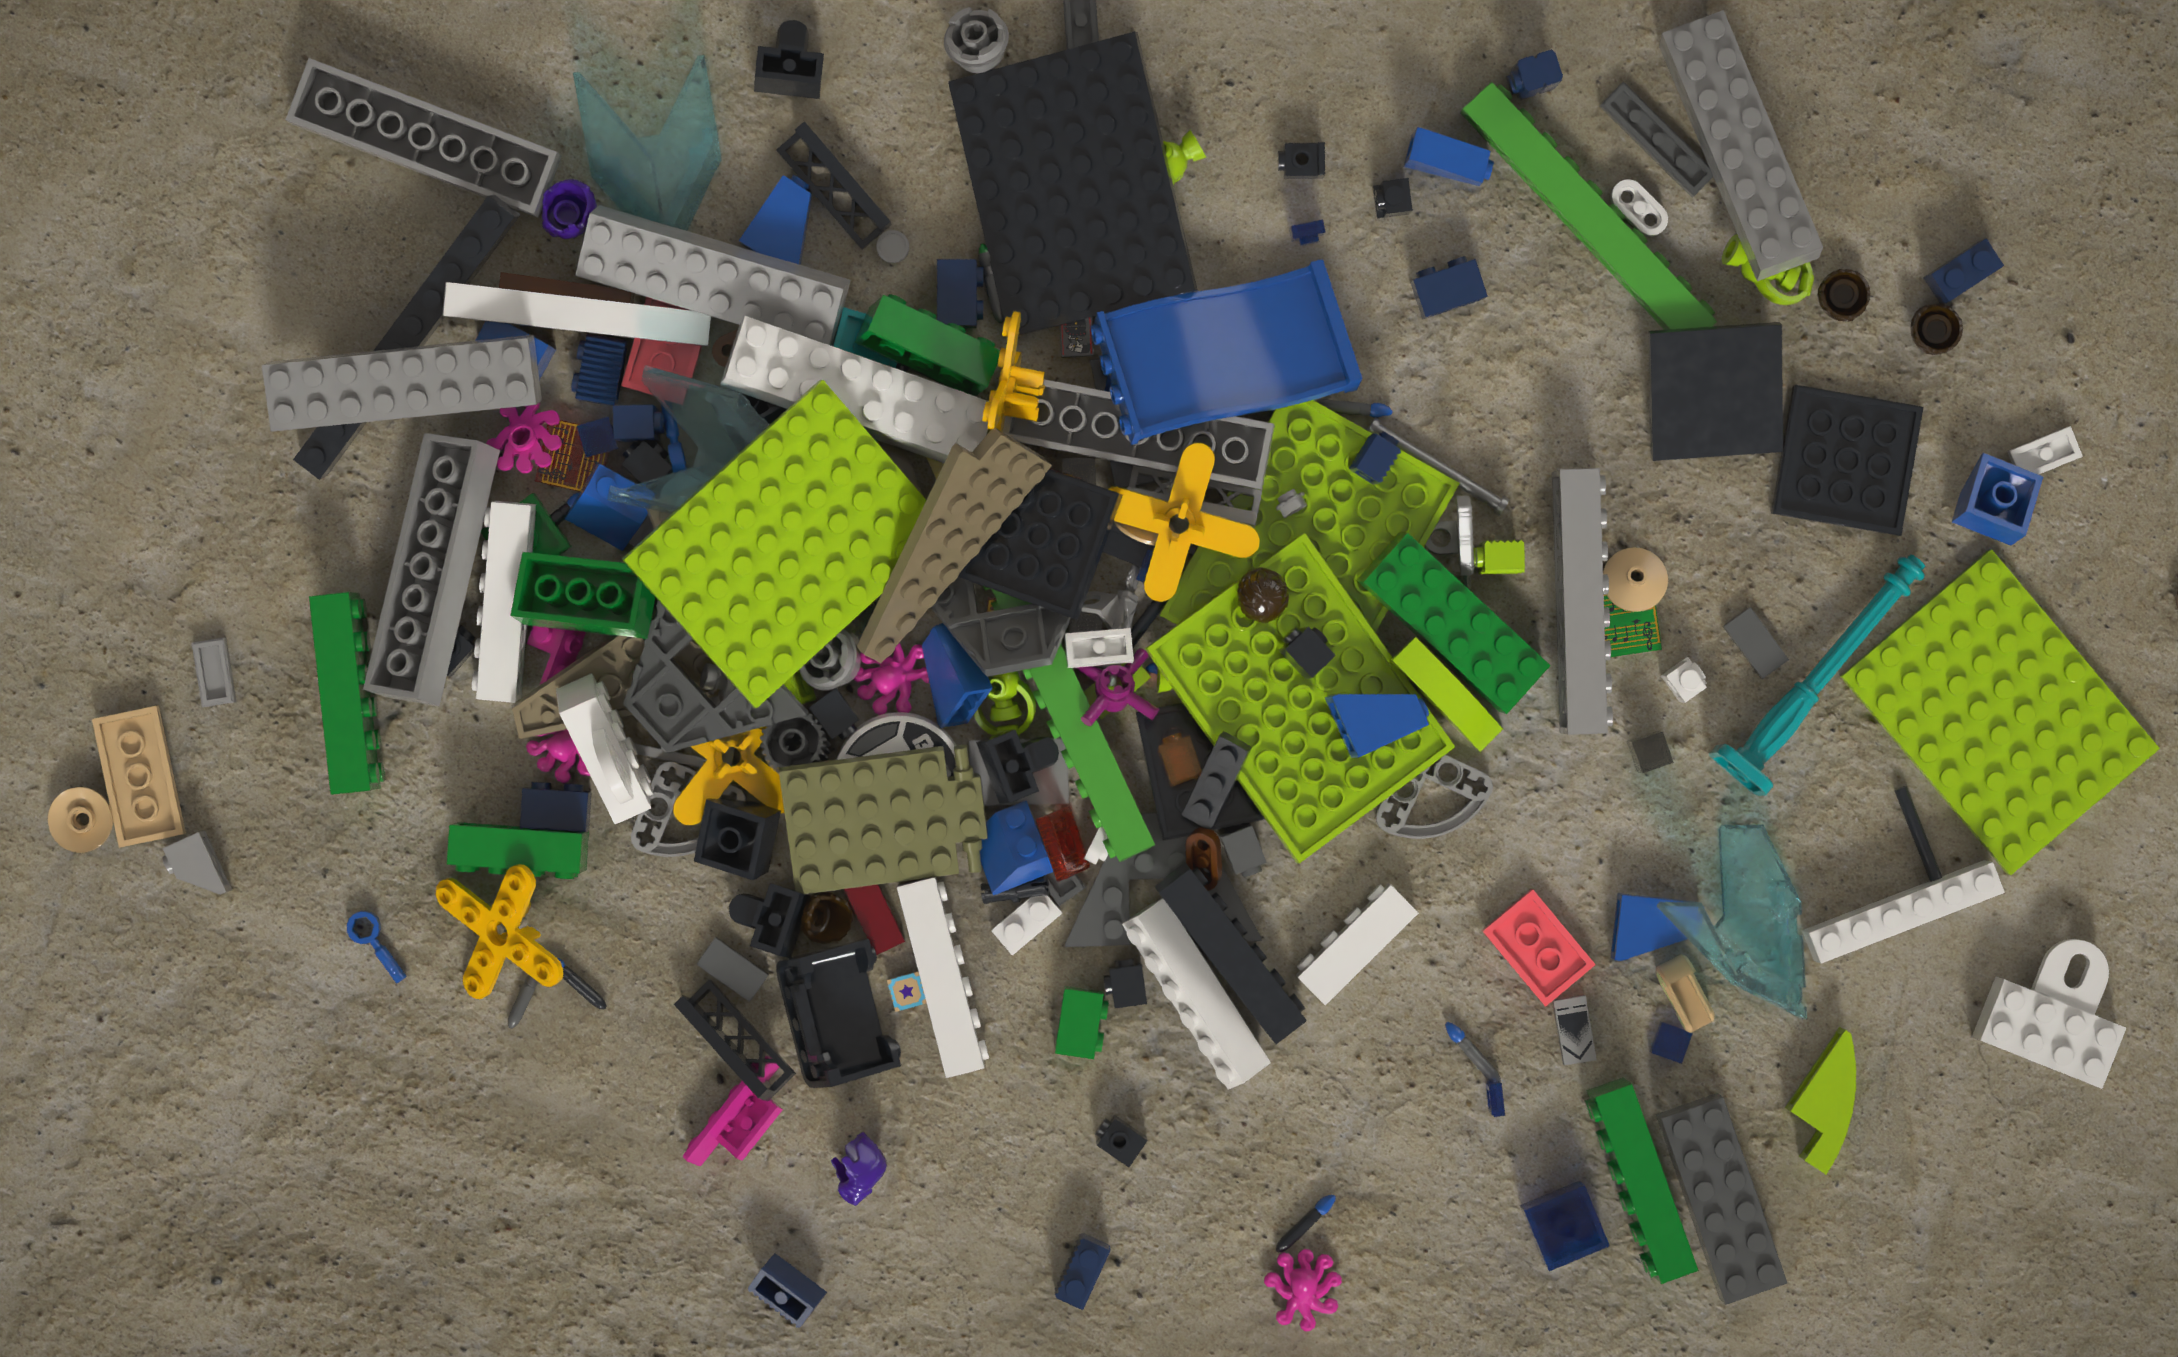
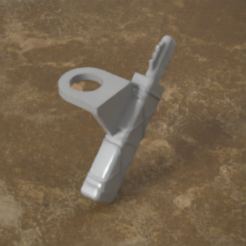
[1425,495,1475,591]
[1081,565,1141,670]

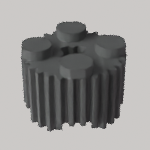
[760,714,831,774]

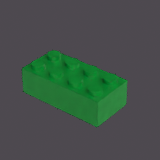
[854,294,1000,396]
[510,552,655,639]
[447,822,589,879]

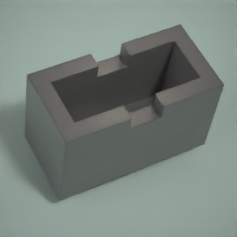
[1219,823,1267,878]

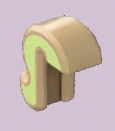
[1656,954,1715,1033]

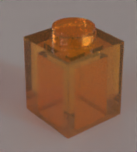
[1158,733,1202,787]

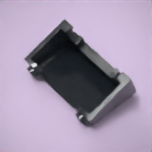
[776,939,901,1088]

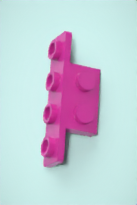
[527,626,586,685]
[683,1055,783,1166]

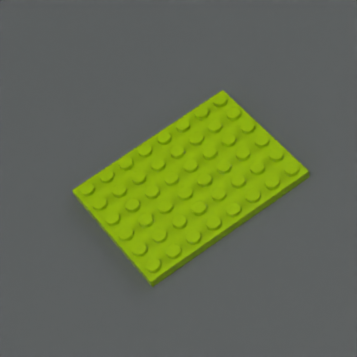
[622,380,926,709]
[1159,400,1460,633]
[1145,533,1455,863]
[1840,549,2160,876]

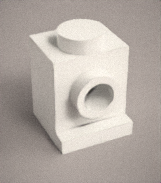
[1661,657,1707,703]

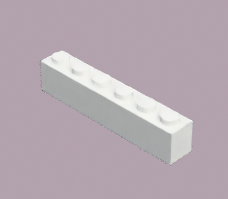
[472,501,536,703]
[1802,860,2005,963]
[897,877,989,1078]
[1122,898,1271,1090]

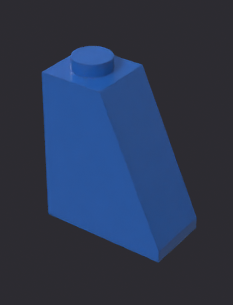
[1403,127,1494,186]
[739,175,812,265]
[922,623,993,728]
[1324,694,1429,758]
[1610,893,1704,961]

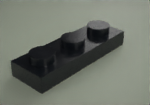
[1182,731,1252,830]

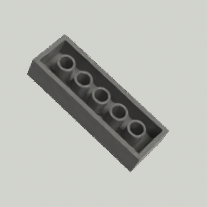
[1656,1093,1787,1305]

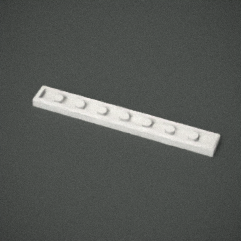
[442,282,711,346]

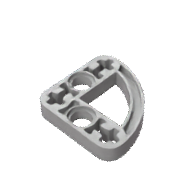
[1375,755,1493,839]
[631,761,747,857]

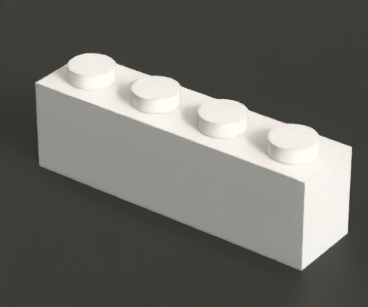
[1296,883,1419,1005]

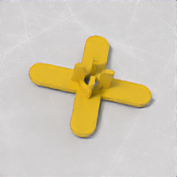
[982,311,1045,432]
[1108,442,1260,602]
[673,726,784,825]
[436,864,563,999]

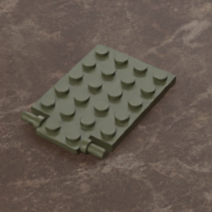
[779,745,988,894]

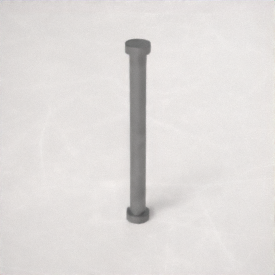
[1367,417,1510,516]

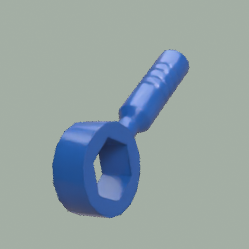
[660,400,688,477]
[347,911,407,984]

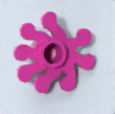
[486,403,562,474]
[853,642,929,715]
[526,729,590,783]
[1264,1249,1342,1331]

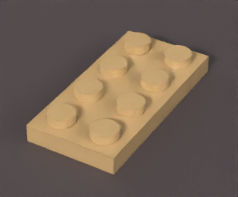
[92,705,186,848]

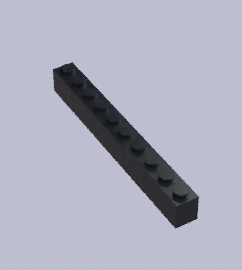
[293,195,521,480]

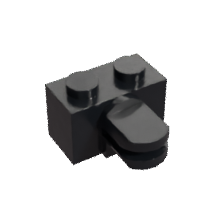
[754,20,824,99]
[976,730,1059,804]
[729,883,811,958]

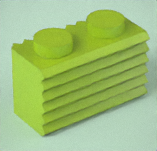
[1473,540,1525,574]

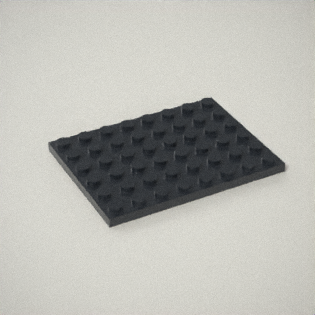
[948,31,1198,336]

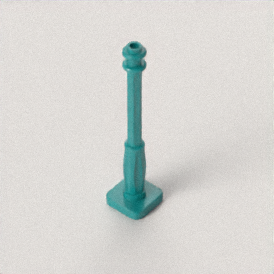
[1709,554,1925,796]

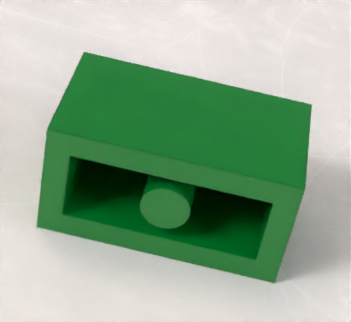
[1055,986,1109,1059]

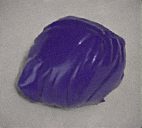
[542,179,597,239]
[831,1132,887,1206]

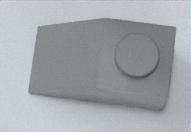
[162,831,232,895]

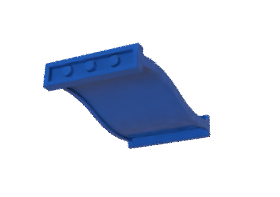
[1091,259,1362,445]

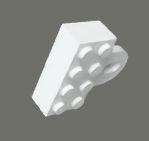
[556,673,654,824]
[1972,939,2126,1089]

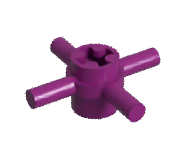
[1076,648,1159,726]

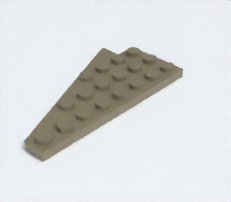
[857,427,1052,663]

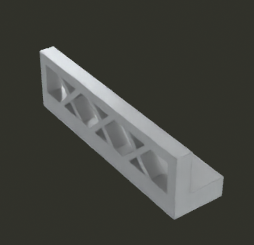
[1127,465,1262,529]

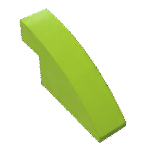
[1390,637,1503,752]
[1785,1027,1856,1175]

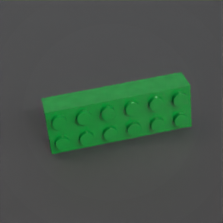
[1357,532,1551,714]
[309,592,385,795]
[1584,1077,1699,1284]

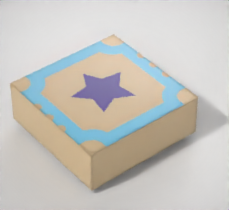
[887,971,927,1012]

